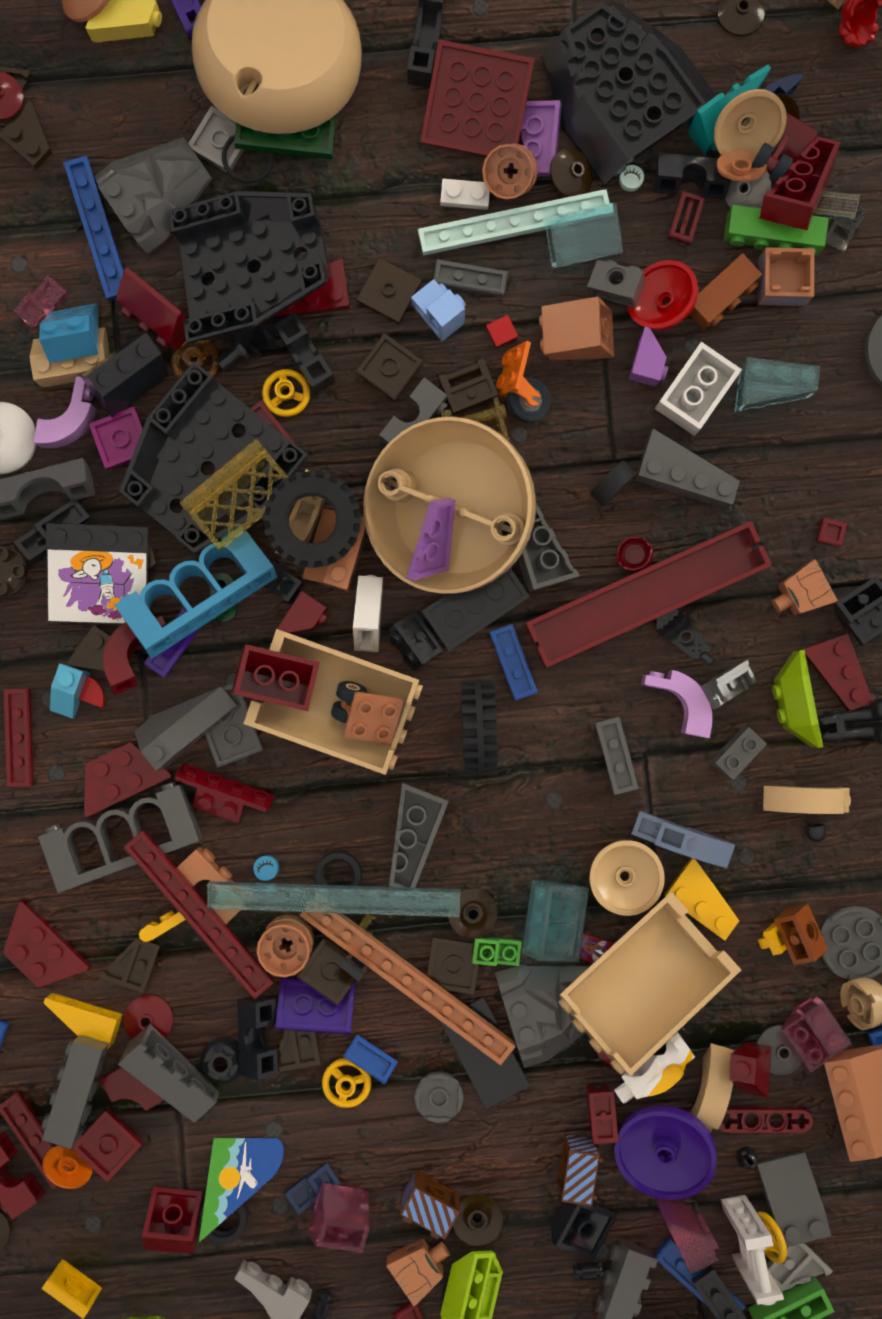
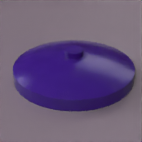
[614,1106,717,1200]

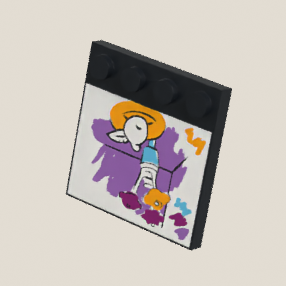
[46,523,149,624]

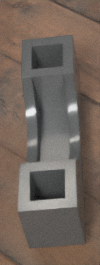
[0,458,95,520]

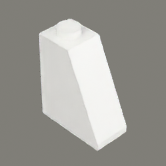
[353,575,383,652]

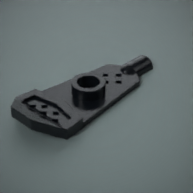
[656,609,716,667]

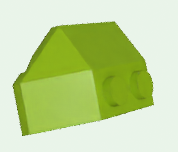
[772,650,823,748]
[440,1250,503,1319]

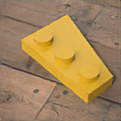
[663,858,739,940]

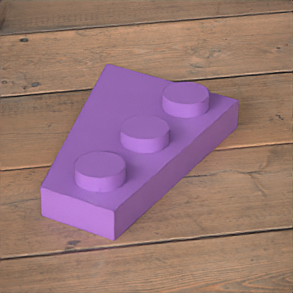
[406,497,456,581]

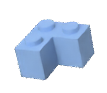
[411,279,466,341]

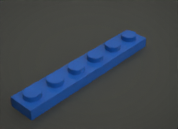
[63,155,124,302]

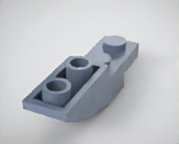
[632,810,735,868]

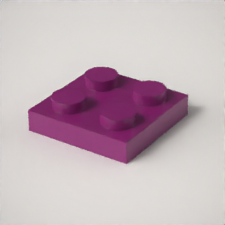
[88,407,143,470]

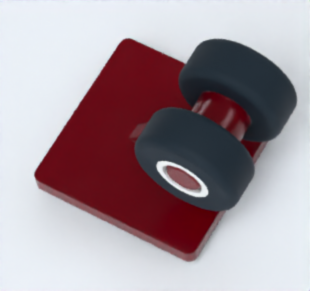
[751,112,818,185]

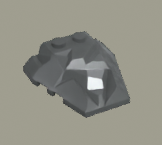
[94,137,212,255]
[495,964,590,1068]

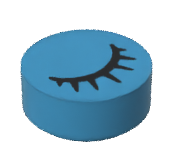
[253,855,279,881]

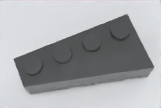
[634,429,740,509]
[506,504,580,593]
[389,782,449,895]
[118,1024,219,1123]
[41,1034,109,1149]
[595,1238,658,1319]

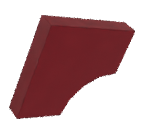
[100,1067,164,1111]

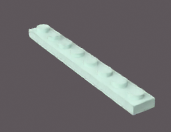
[418,189,612,256]

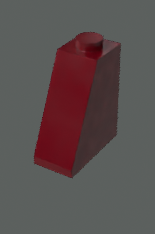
[729,1042,772,1098]

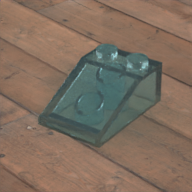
[544,202,623,268]

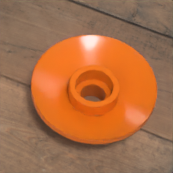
[42,1145,93,1189]

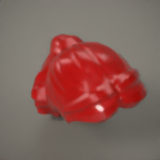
[839,0,882,47]

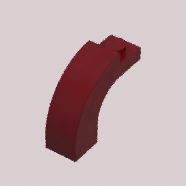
[103,616,166,696]

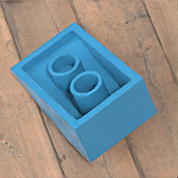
[39,303,99,363]

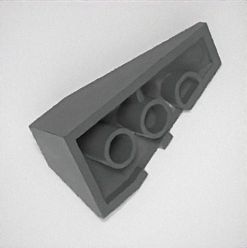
[134,686,238,771]

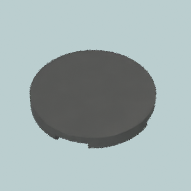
[820,905,882,980]

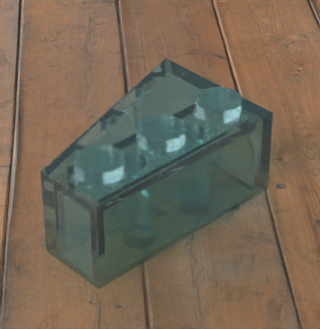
[735,357,820,412]

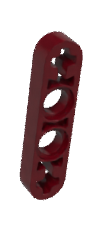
[719,1106,813,1133]

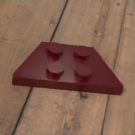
[84,742,173,818]
[3,900,91,988]

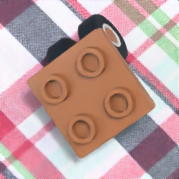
[331,681,403,744]

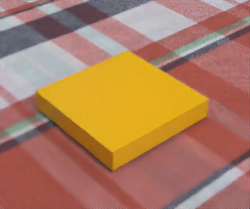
[41,1259,102,1319]

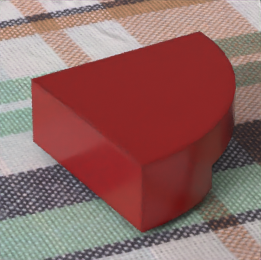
[79,676,105,708]

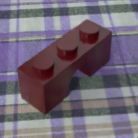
[0,1131,45,1220]

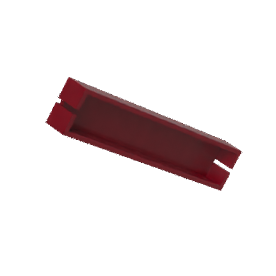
[524,521,772,669]

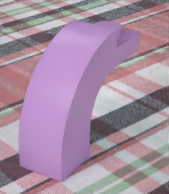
[641,670,712,738]

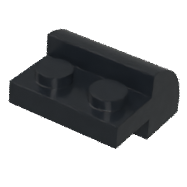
[834,576,882,647]

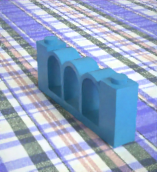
[115,525,277,659]

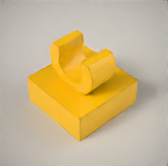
[758,923,787,956]

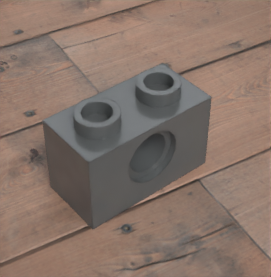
[587,260,646,308]
[709,727,767,780]

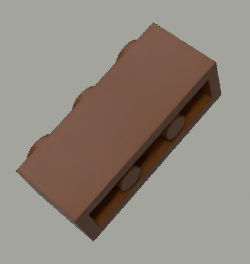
[689,253,763,330]

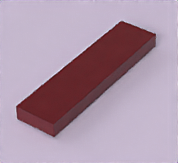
[4,688,34,788]
[0,1090,58,1190]

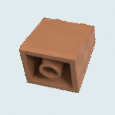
[539,296,614,360]

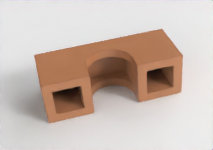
[177,847,251,924]

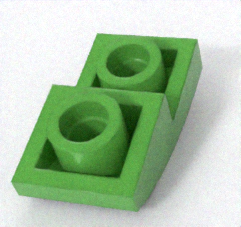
[472,937,522,966]

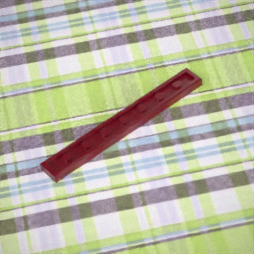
[124,830,275,999]

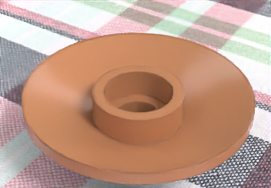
[717,150,767,182]

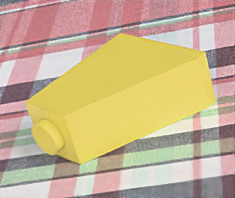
[86,0,162,42]

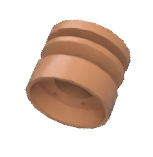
[482,143,538,199]
[257,914,314,977]

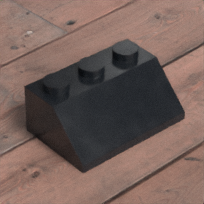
[80,332,169,417]

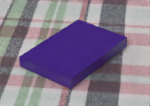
[275,978,355,1034]

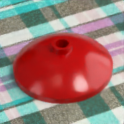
[627,260,699,330]

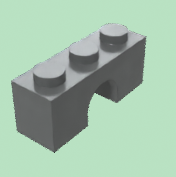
[379,378,448,445]

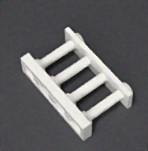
[721,1195,784,1305]

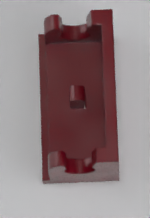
[586,1085,618,1145]

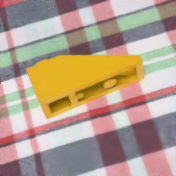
[44,993,123,1049]

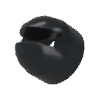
[805,823,826,842]
[736,1146,758,1169]

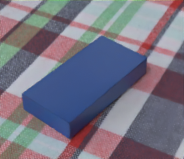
[342,1034,398,1084]

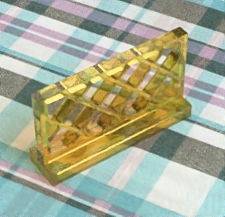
[180,439,288,551]

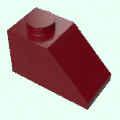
[275,591,329,634]

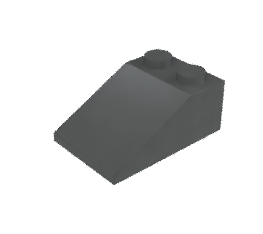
[757,1151,831,1247]

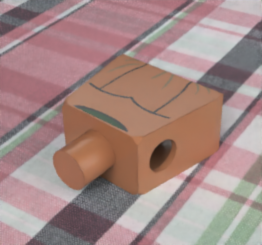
[772,559,838,615]
[386,1239,450,1306]

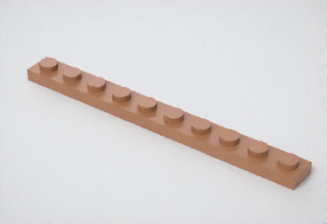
[299,894,516,1065]

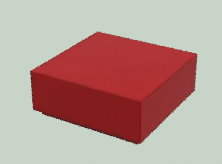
[486,315,518,349]

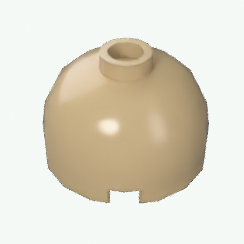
[840,977,882,1030]

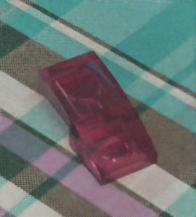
[14,275,69,327]

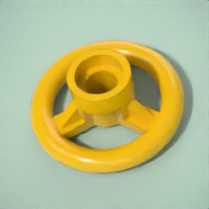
[262,369,310,417]
[322,1058,371,1108]
[757,1211,787,1264]

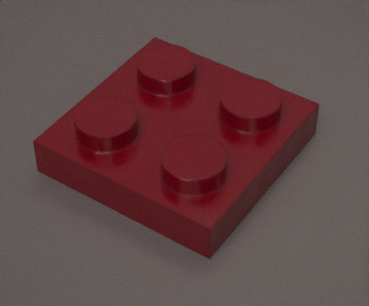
[72,1108,144,1183]

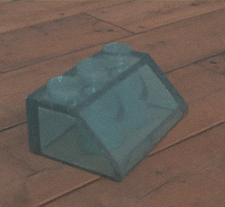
[522,880,589,962]

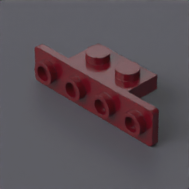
[174,764,275,824]

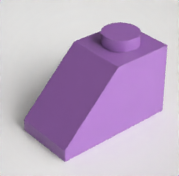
[628,326,668,387]

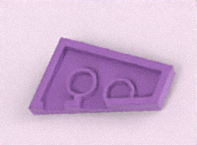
[521,100,562,176]

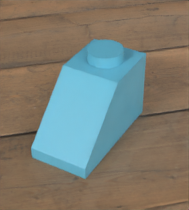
[50,664,91,719]

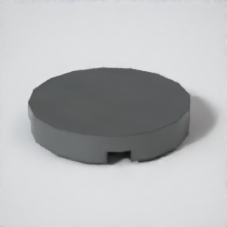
[414,1071,464,1123]

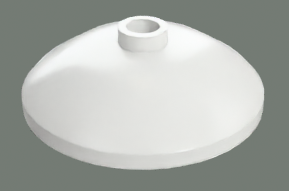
[0,402,37,475]

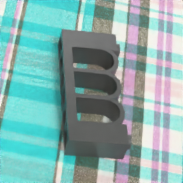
[38,782,203,893]

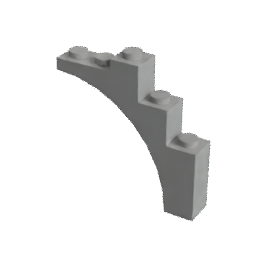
[235,1259,312,1319]

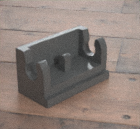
[700,660,756,710]

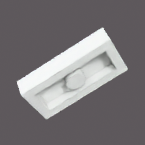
[440,179,490,210]

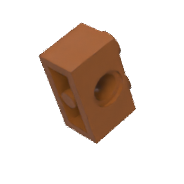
[774,903,828,965]

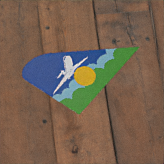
[199,1138,284,1242]

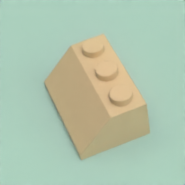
[29,327,110,388]

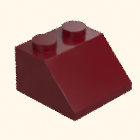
[141,1187,203,1254]

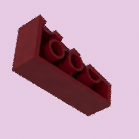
[759,136,841,230]

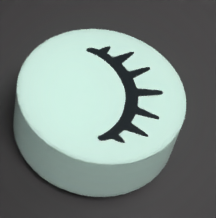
[619,165,644,192]

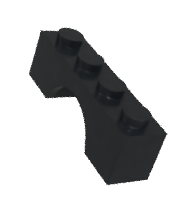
[407,0,446,87]

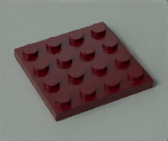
[420,39,535,157]

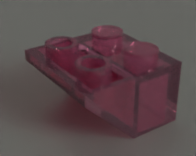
[781,995,852,1072]
[307,1183,370,1253]

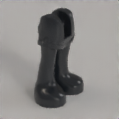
[817,698,882,745]

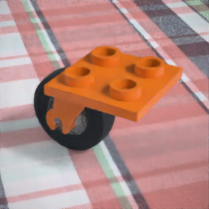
[496,341,550,423]

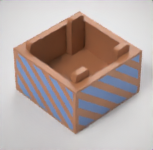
[758,247,815,306]

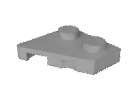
[766,1243,833,1292]

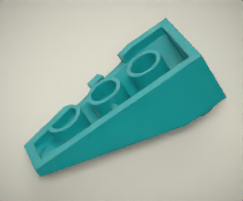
[688,65,771,155]

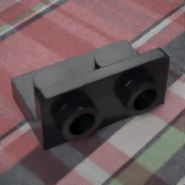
[386,610,444,671]

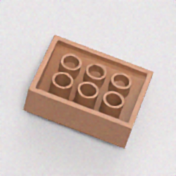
[824,1044,882,1162]

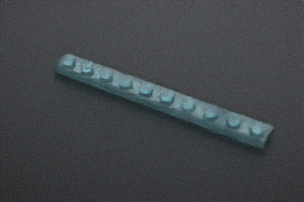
[207,881,460,917]

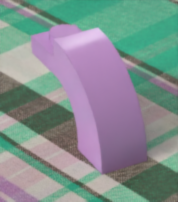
[33,376,97,448]

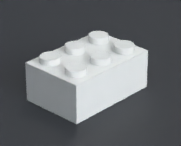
[655,342,742,436]

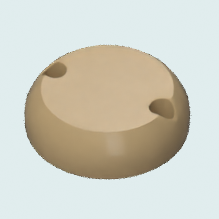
[192,0,362,134]
[364,417,536,594]

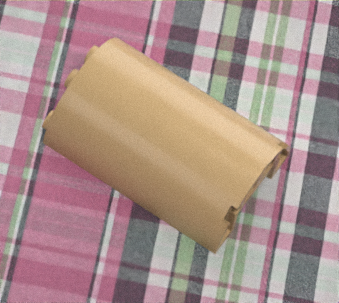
[243,629,423,775]
[558,892,741,1076]

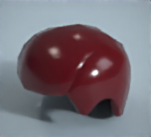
[616,536,653,573]

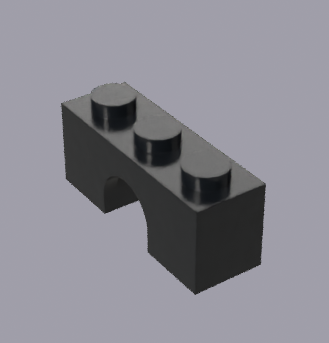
[653,153,731,200]
[274,312,335,394]
[237,995,278,1080]

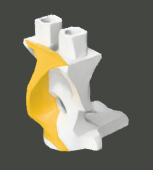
[614,1031,695,1103]

